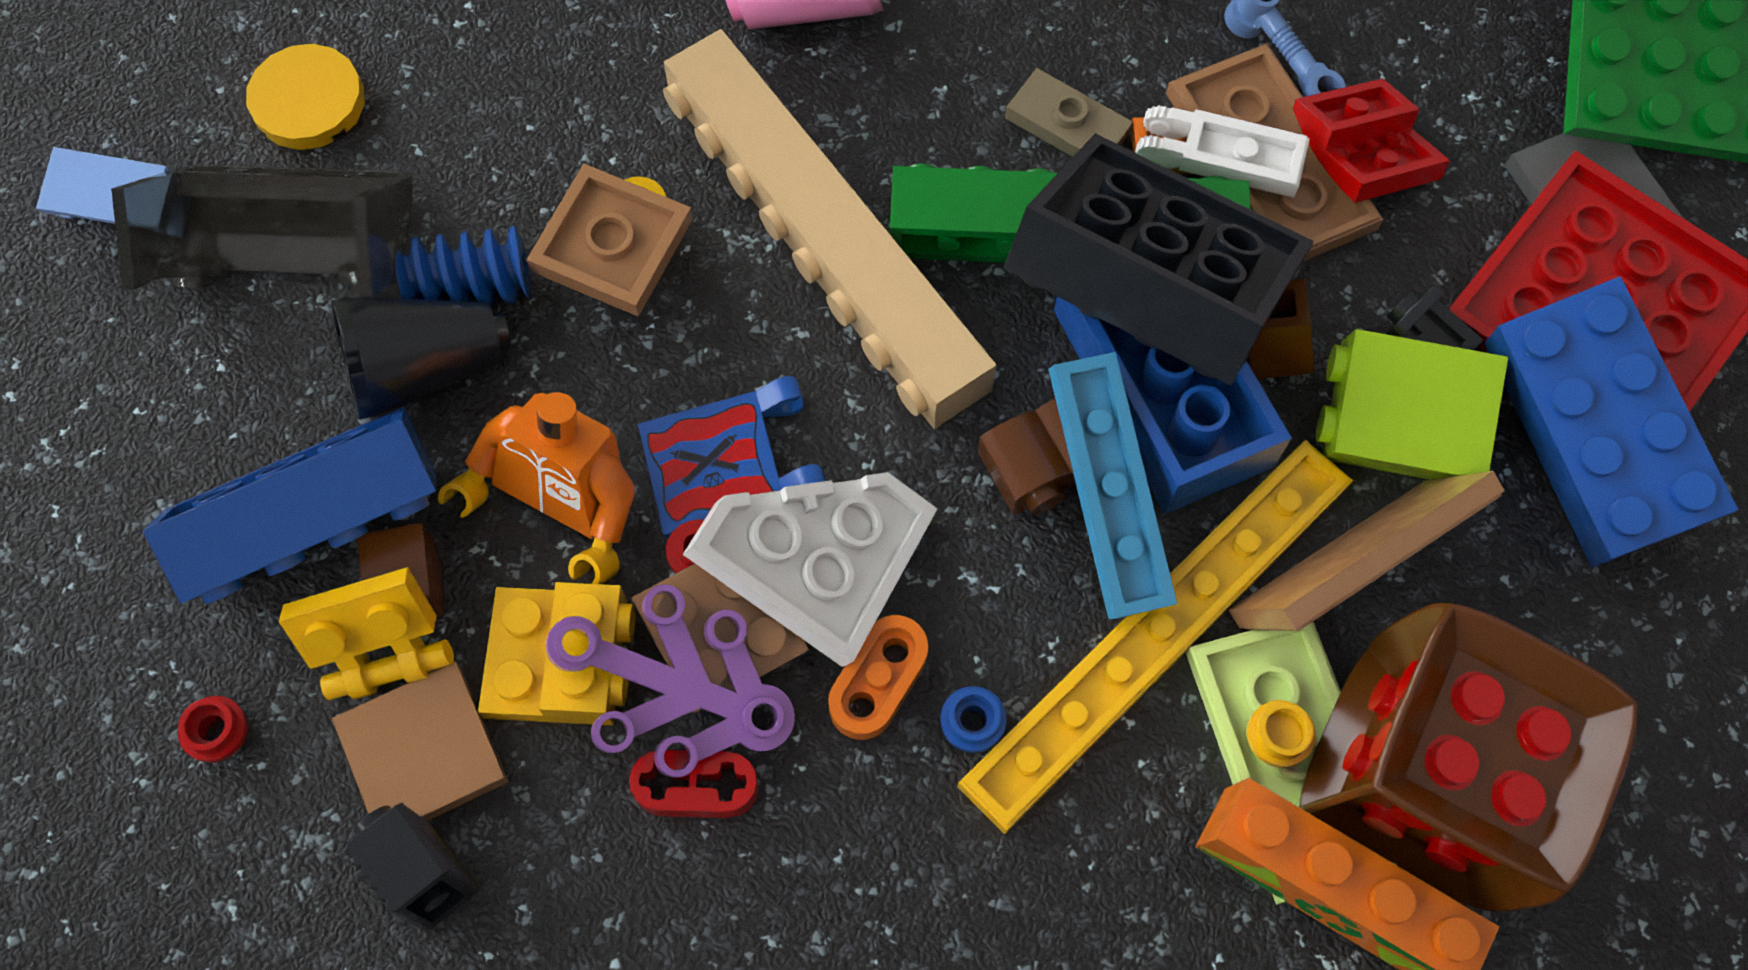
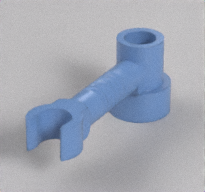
[1224,0,1346,97]

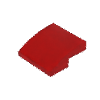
[1293,78,1450,203]

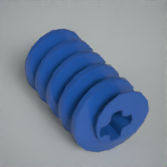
[395,226,531,306]

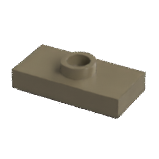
[1005,68,1133,157]

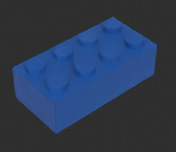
[1484,276,1739,568]
[1054,296,1292,514]
[142,406,437,604]

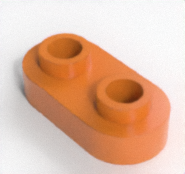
[828,615,928,740]

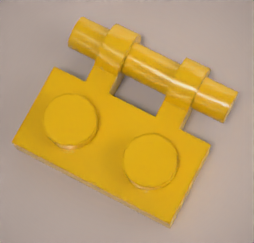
[278,567,454,701]

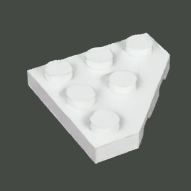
[683,472,937,667]

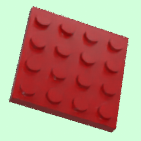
[1449,150,1748,412]

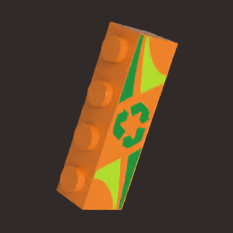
[1195,778,1499,970]

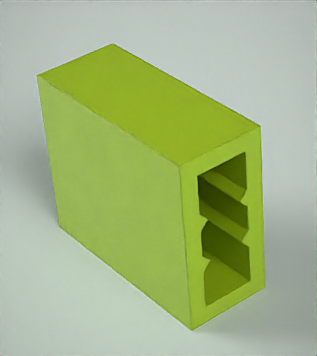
[1316,329,1508,480]

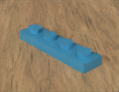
[1048,352,1177,619]

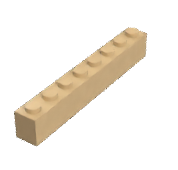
[663,29,997,429]

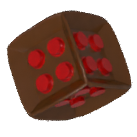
[1299,602,1638,912]

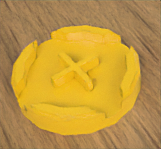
[246,44,365,150]

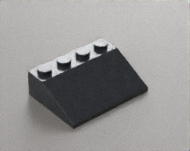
[1003,133,1314,386]

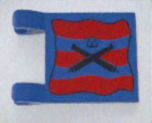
[638,376,825,539]

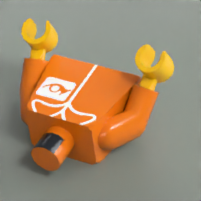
[438,392,635,584]

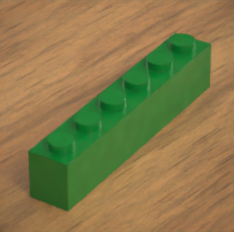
[890,163,1251,263]

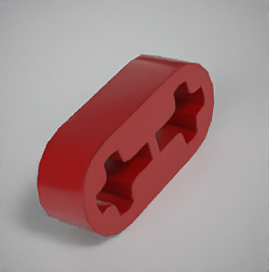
[629,750,759,818]

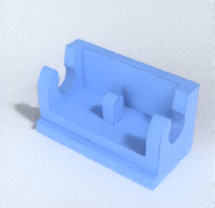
[36,147,192,236]

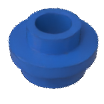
[940,686,1007,753]

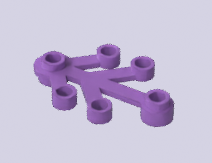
[545,584,795,777]

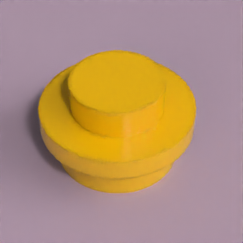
[1247,700,1316,768]

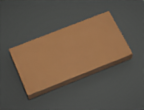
[1166,43,1384,261]
[1228,471,1505,631]

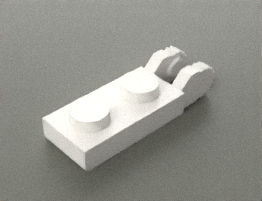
[1135,105,1310,198]

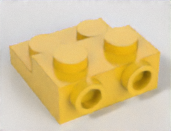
[478,582,636,726]

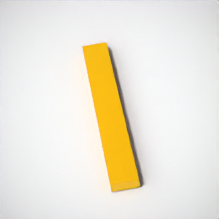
[957,440,1353,834]

